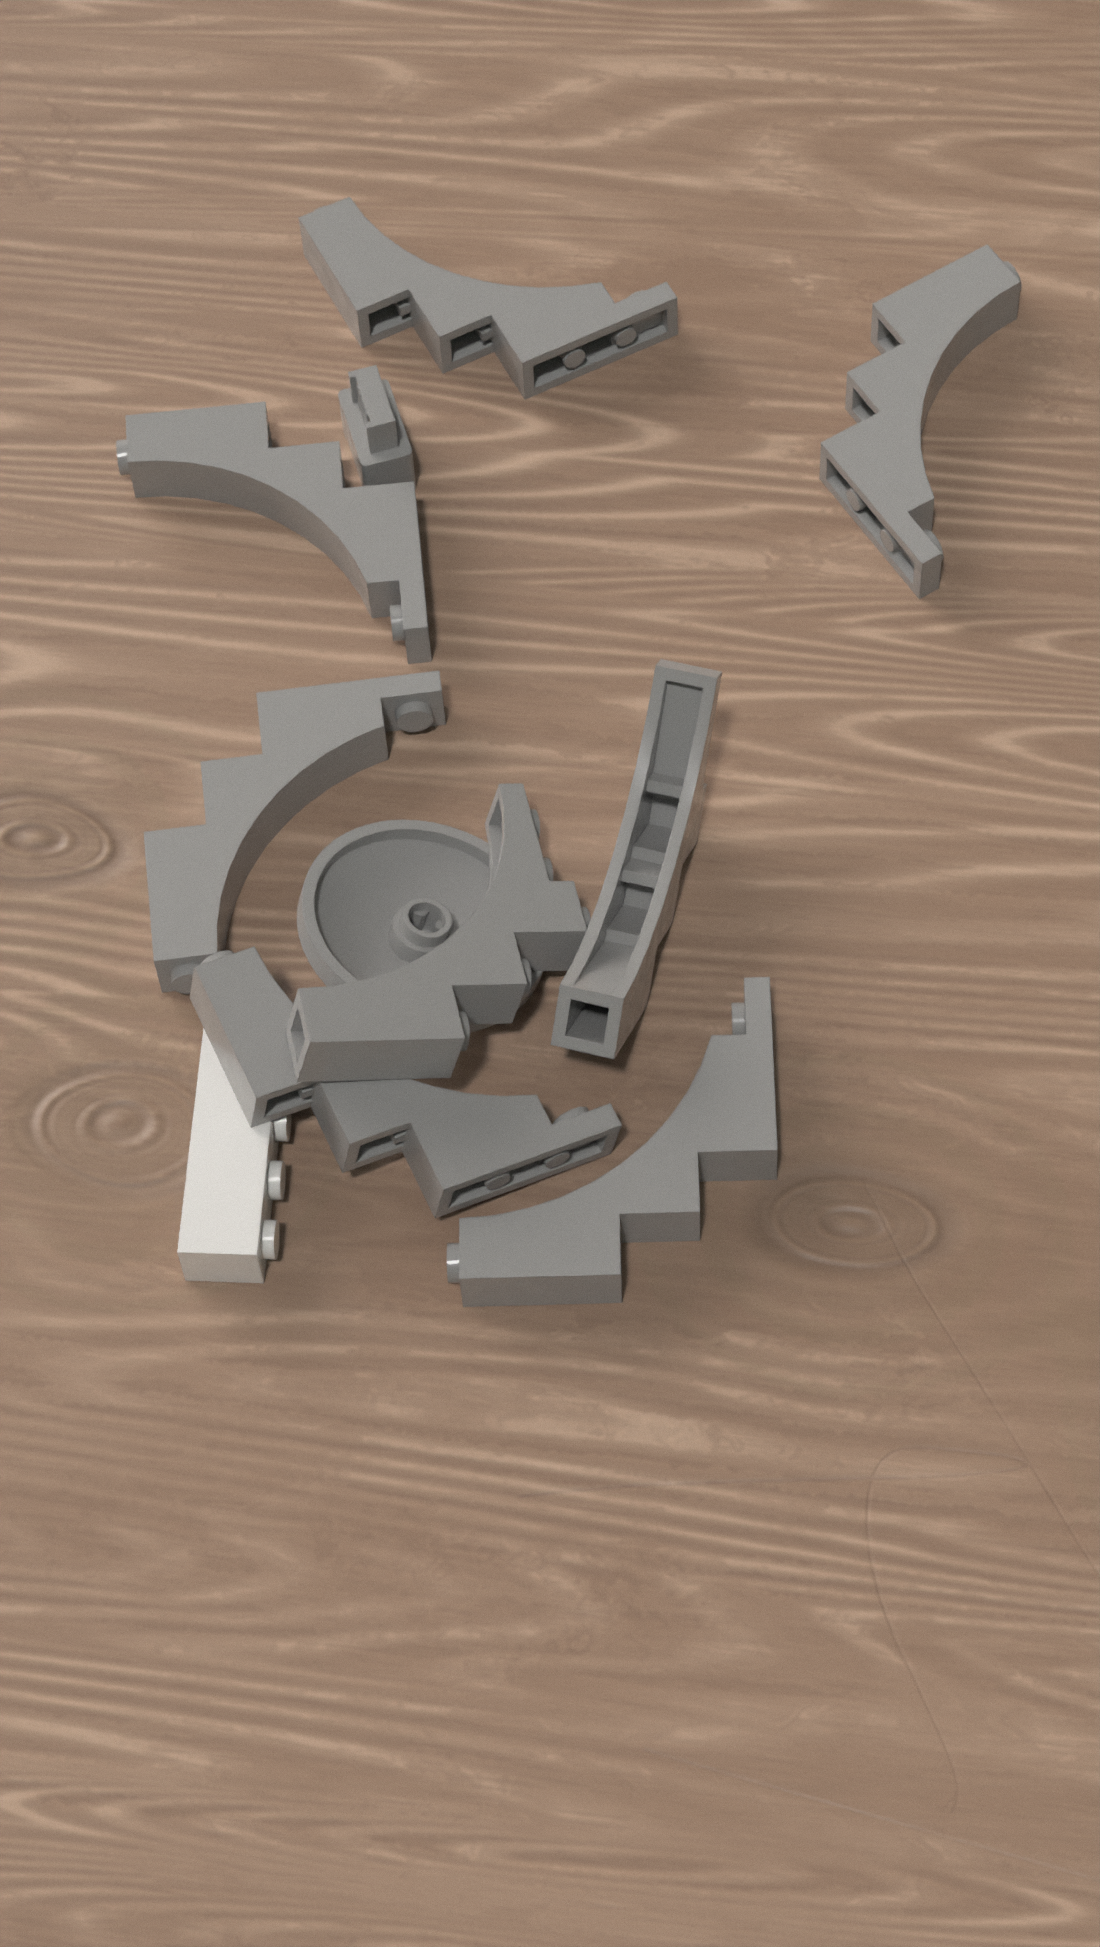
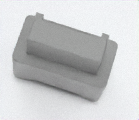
[338,365,416,489]

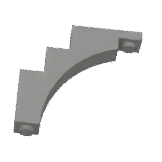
[299,197,678,400]
[819,244,1022,599]
[116,402,432,664]
[144,671,446,994]
[189,946,622,1218]
[447,977,778,1307]

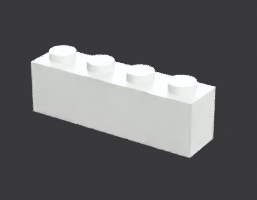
[177,1028,292,1283]

